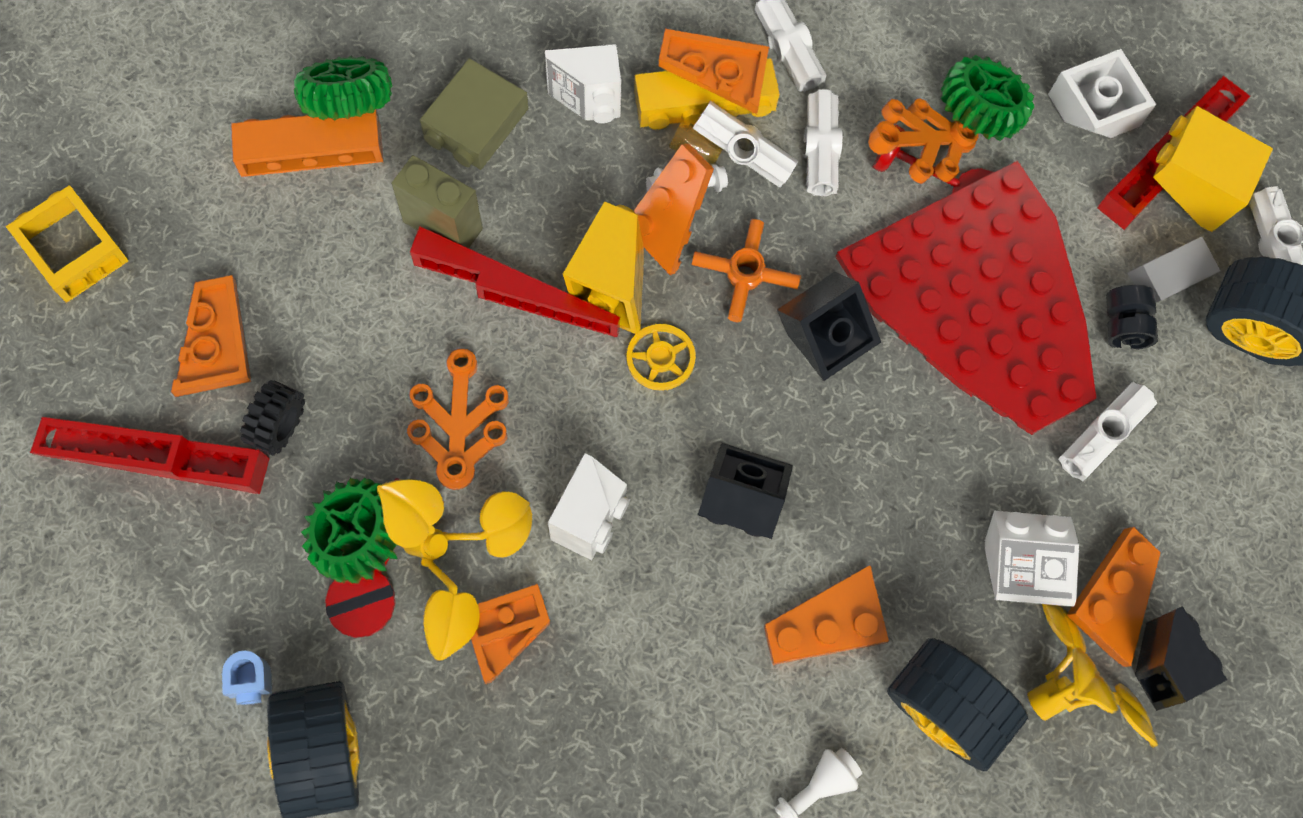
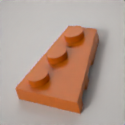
[659,29,769,114]
[634,143,714,275]
[171,275,251,397]
[1066,527,1161,667]
[764,565,889,665]

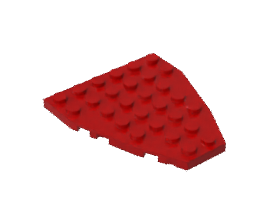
[835,161,1096,435]

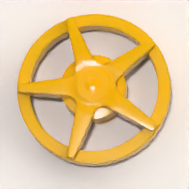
[627,324,696,390]

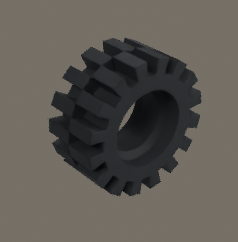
[240,380,305,456]

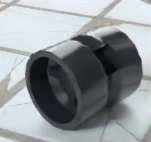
[1106,285,1158,349]

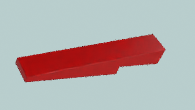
[1097,76,1251,230]
[410,226,620,337]
[30,417,270,494]

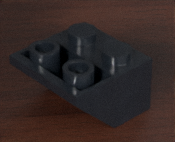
[1135,606,1227,711]

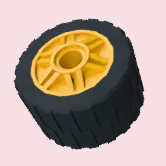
[1205,256,1303,367]
[887,638,1028,771]
[267,681,360,818]

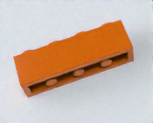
[231,109,384,177]

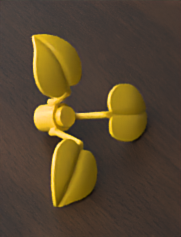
[377,479,532,661]
[1027,604,1158,748]

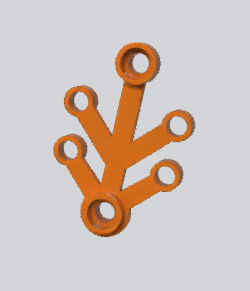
[868,99,979,184]
[407,349,509,490]

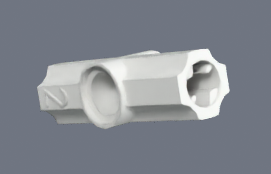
[755,0,826,92]
[803,89,843,196]
[693,101,798,188]
[1249,186,1303,265]
[1058,382,1157,481]

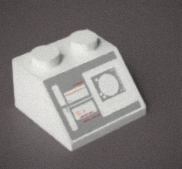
[545,44,621,123]
[985,511,1079,606]

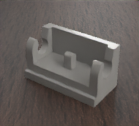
[1127,236,1220,303]

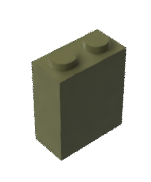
[420,58,529,170]
[391,155,483,248]

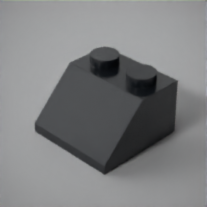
[777,272,881,381]
[698,443,793,539]

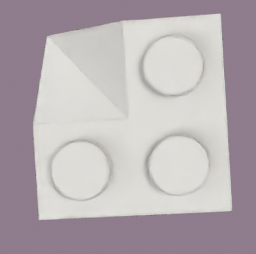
[1048,49,1156,138]
[548,453,630,560]

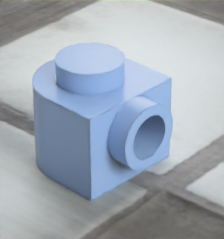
[222,651,272,705]

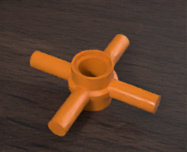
[692,219,801,322]

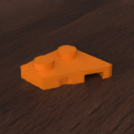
[471,584,550,684]

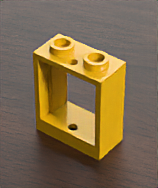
[5,185,129,303]

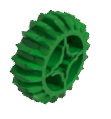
[940,55,1035,141]
[294,56,392,120]
[301,477,398,584]

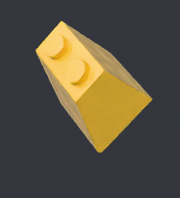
[1153,106,1273,232]
[563,201,644,334]

